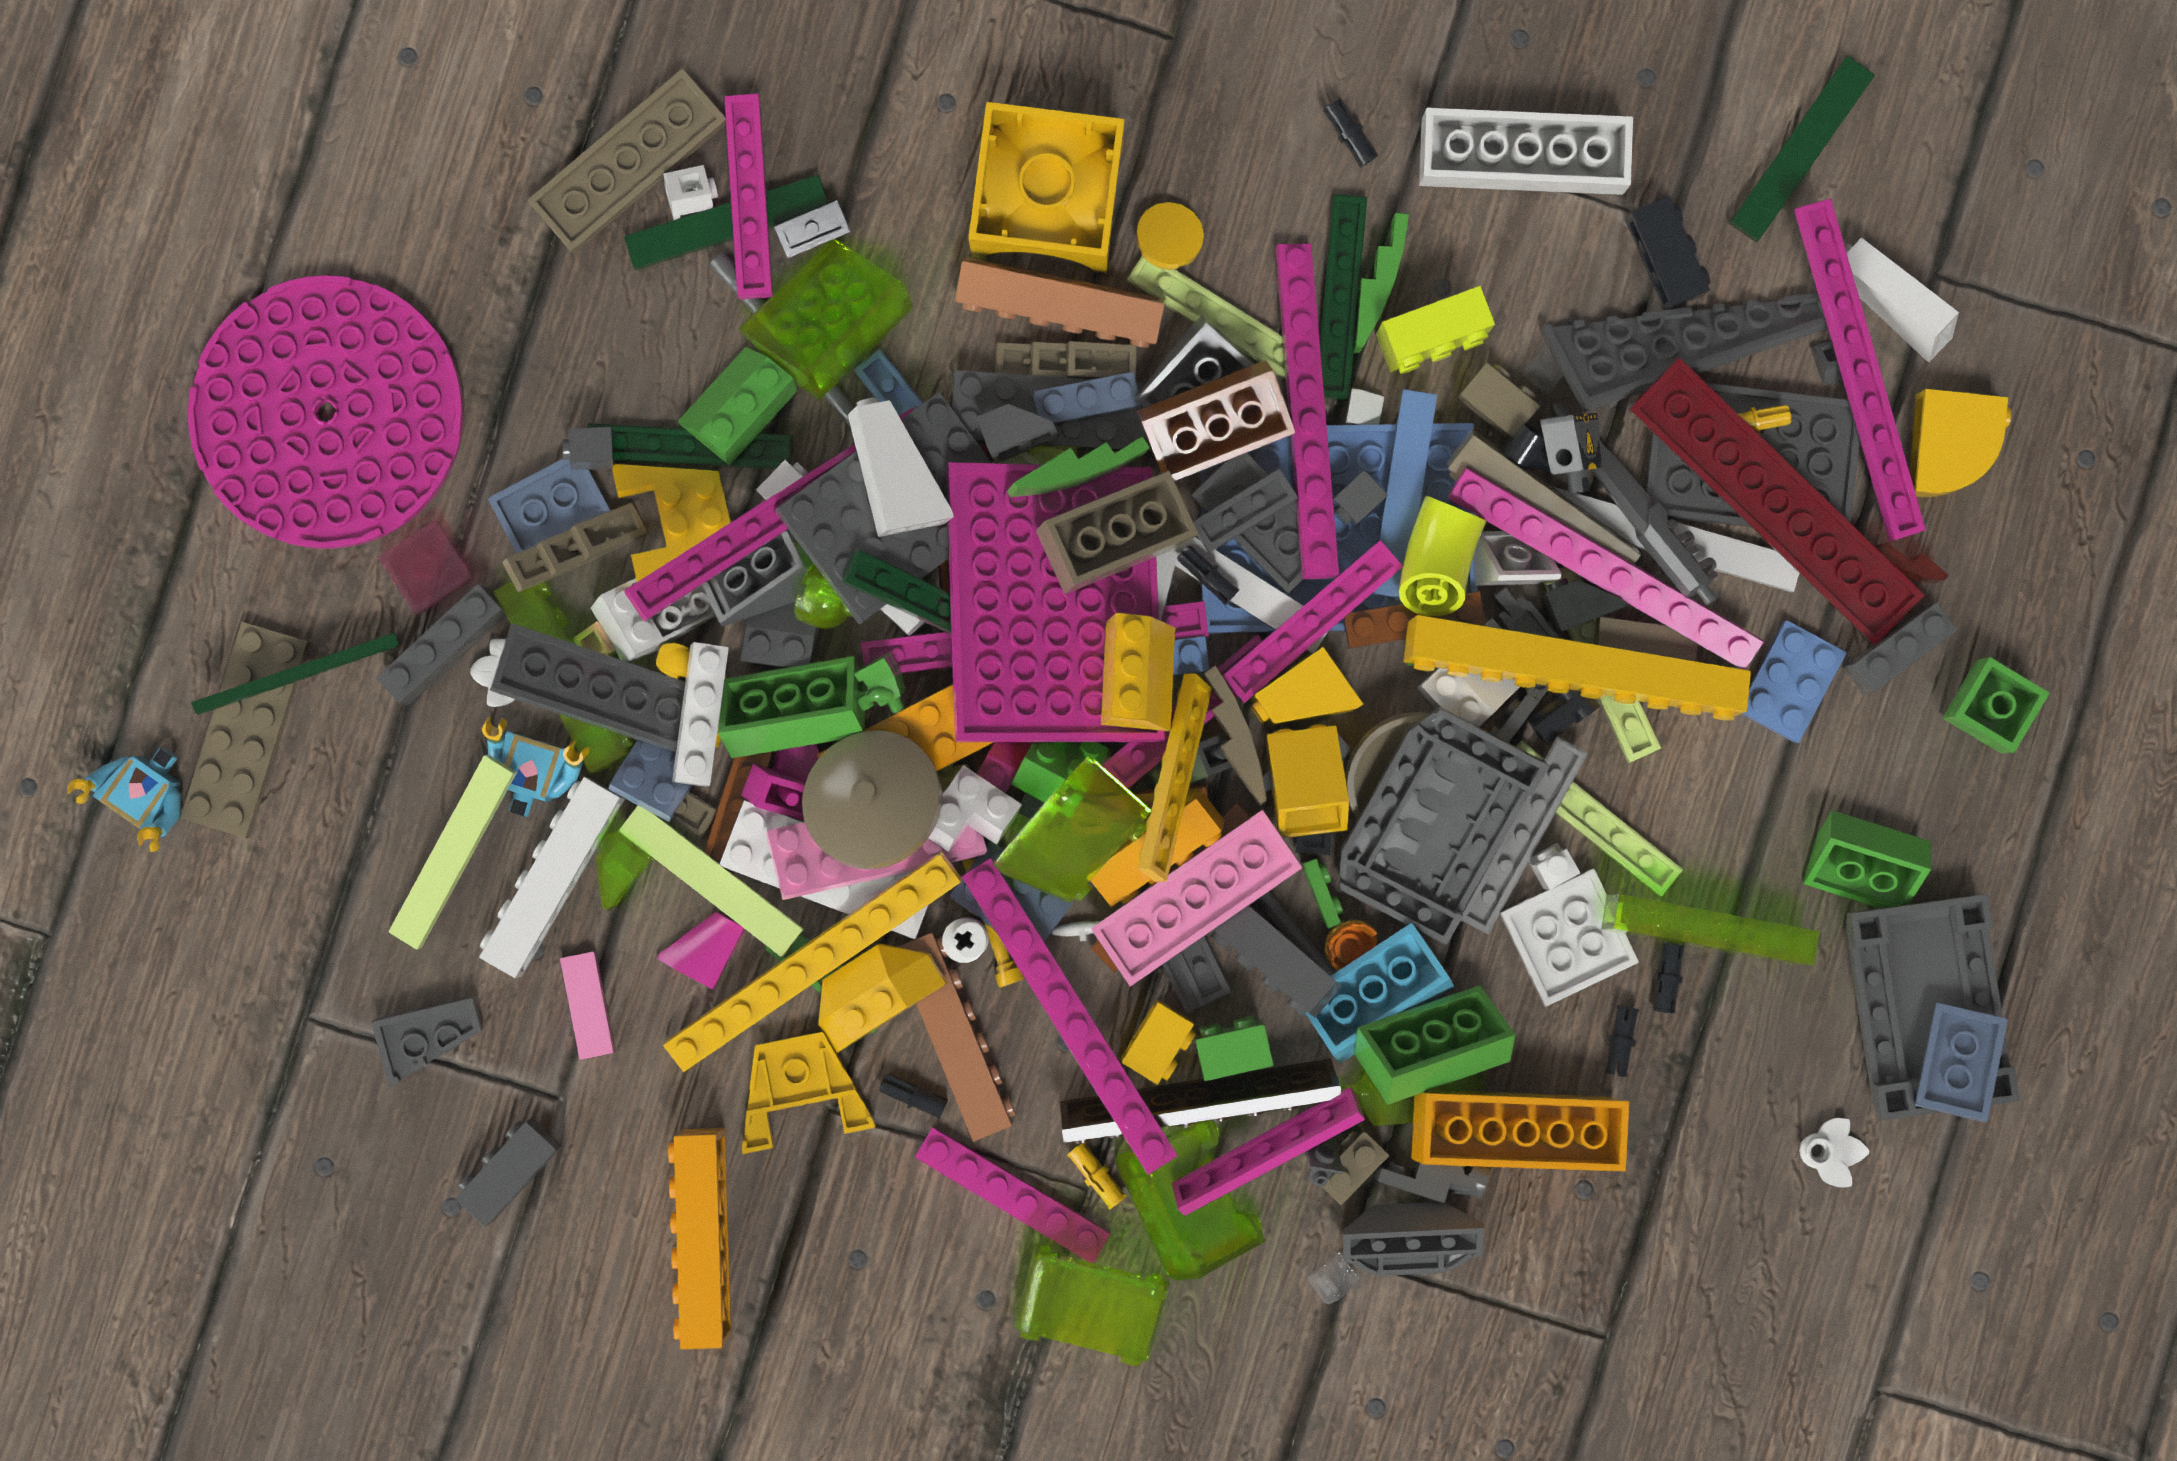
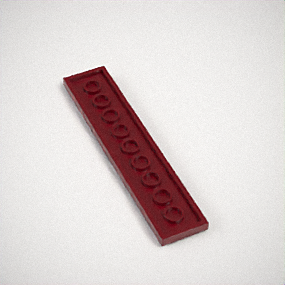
[1628,357,1925,645]

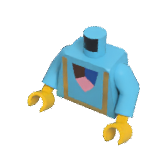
[482,716,590,817]
[67,747,182,852]

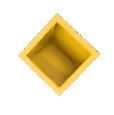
[1250,647,1363,727]
[1267,724,1349,838]

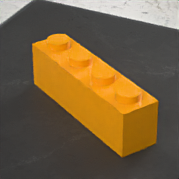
[1086,788,1225,907]

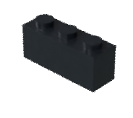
[1625,196,1711,310]

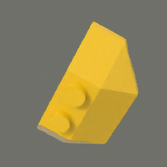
[818,944,948,1054]

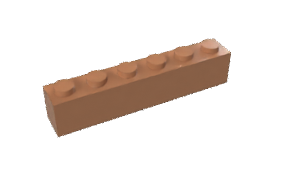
[955,257,1166,347]
[898,932,1016,1142]

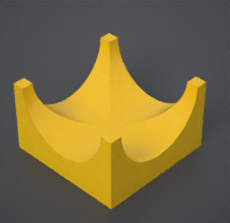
[968,102,1125,274]

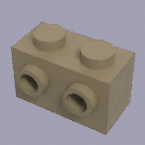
[1457,363,1540,441]
[1321,1127,1389,1205]

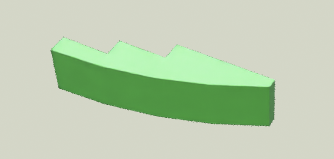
[1353,213,1409,353]
[1007,437,1150,498]

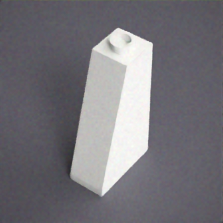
[1845,238,1959,362]
[848,398,954,537]

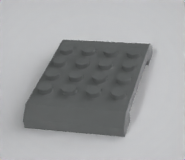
[1846,894,2020,1121]

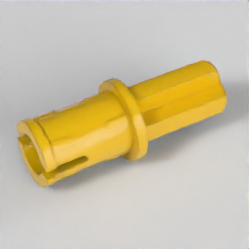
[1738,405,1791,434]

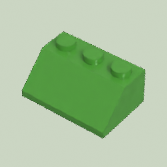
[678,347,797,466]
[1804,810,1931,908]

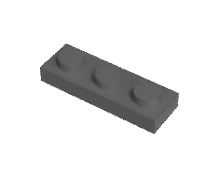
[1193,468,1298,554]

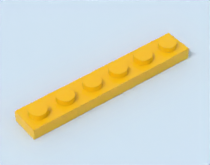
[1138,674,1212,882]

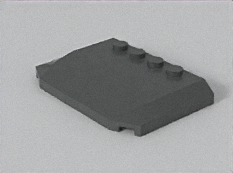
[1339,707,1549,945]

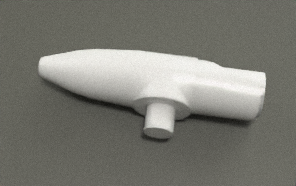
[1052,920,1103,942]

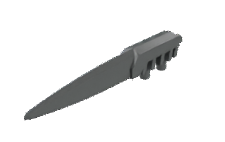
[1553,402,1718,606]

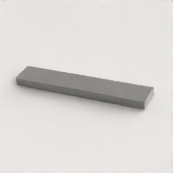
[1461,736,1588,934]

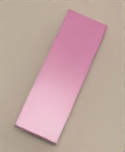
[560,951,616,1060]

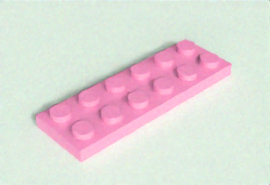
[766,792,987,900]
[1091,810,1303,986]

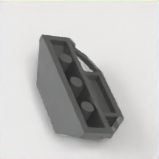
[1343,1202,1484,1276]

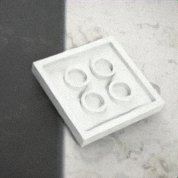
[1500,869,1639,1007]

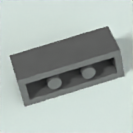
[1843,603,1957,694]
[455,1118,562,1227]

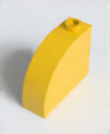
[1909,389,2011,497]

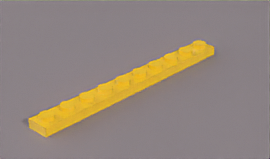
[663,851,962,1072]

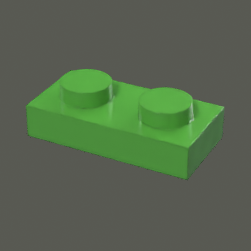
[1301,858,1344,928]

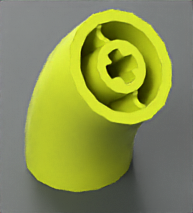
[1399,495,1486,616]

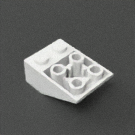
[591,578,716,664]

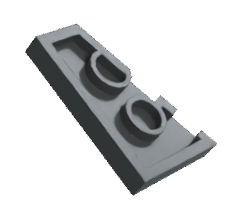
[371,995,484,1088]

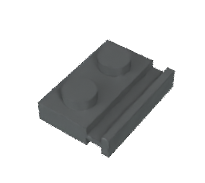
[1163,936,1231,1014]

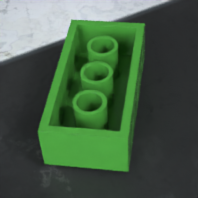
[718,656,866,758]
[1354,985,1516,1105]

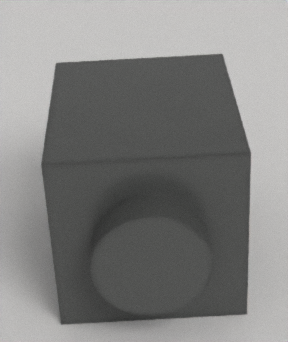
[562,427,613,470]
[1333,470,1388,527]

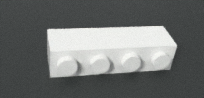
[672,642,729,787]

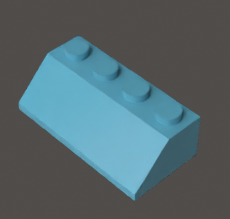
[1306,923,1455,1064]

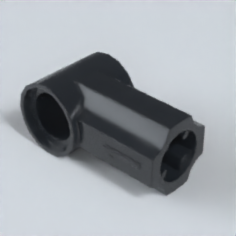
[1503,423,1550,473]
[1527,689,1601,743]

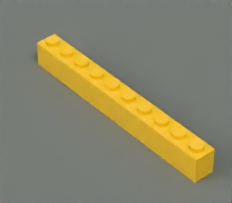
[1403,615,1751,720]

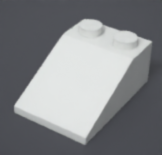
[1417,618,1519,727]

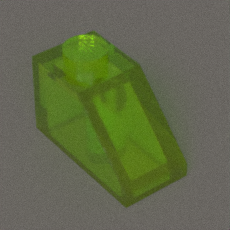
[596,831,653,911]

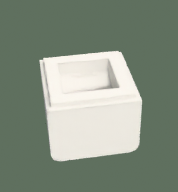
[1344,388,1384,425]

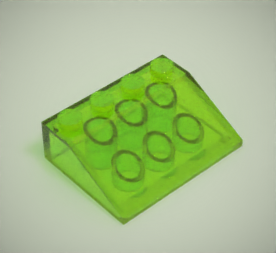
[739,239,913,401]

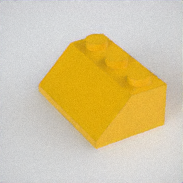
[1101,613,1175,731]

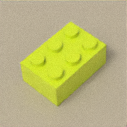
[1376,286,1495,374]

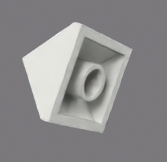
[1474,531,1562,585]

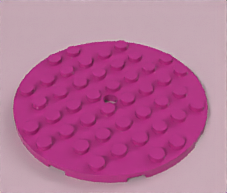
[188,275,464,549]

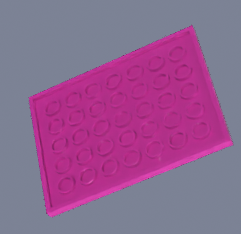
[946,462,1165,742]

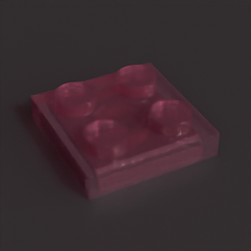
[378,520,475,616]

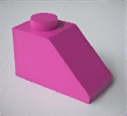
[977,742,1033,794]
[741,763,806,821]

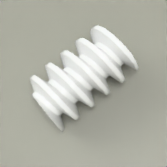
[942,917,989,963]

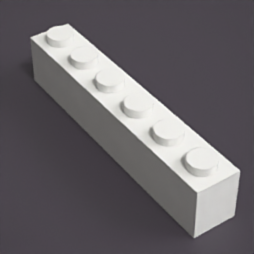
[479,777,625,978]

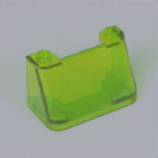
[992,755,1151,903]
[1116,1120,1266,1281]
[1014,1243,1170,1366]

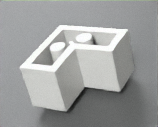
[928,766,1022,852]

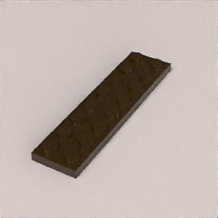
[1060,1058,1341,1144]

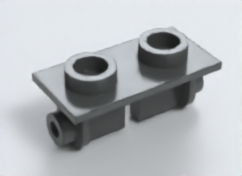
[1305,1137,1343,1187]

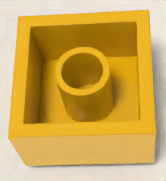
[1121,999,1196,1085]

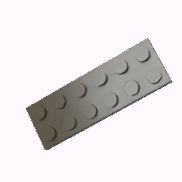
[527,68,726,255]
[180,622,311,838]

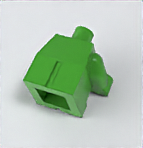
[854,652,906,715]

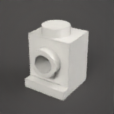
[663,165,718,220]
[1528,843,1580,890]

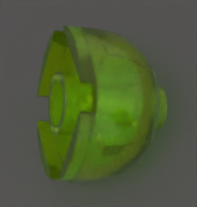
[794,563,853,629]

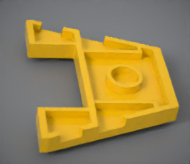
[612,464,731,582]
[742,1031,876,1154]

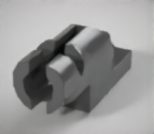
[1374,1161,1491,1203]

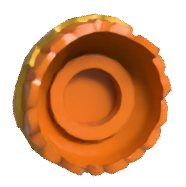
[1325,920,1378,971]

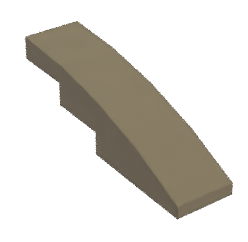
[995,341,1137,379]
[502,503,648,593]
[1204,666,1266,806]

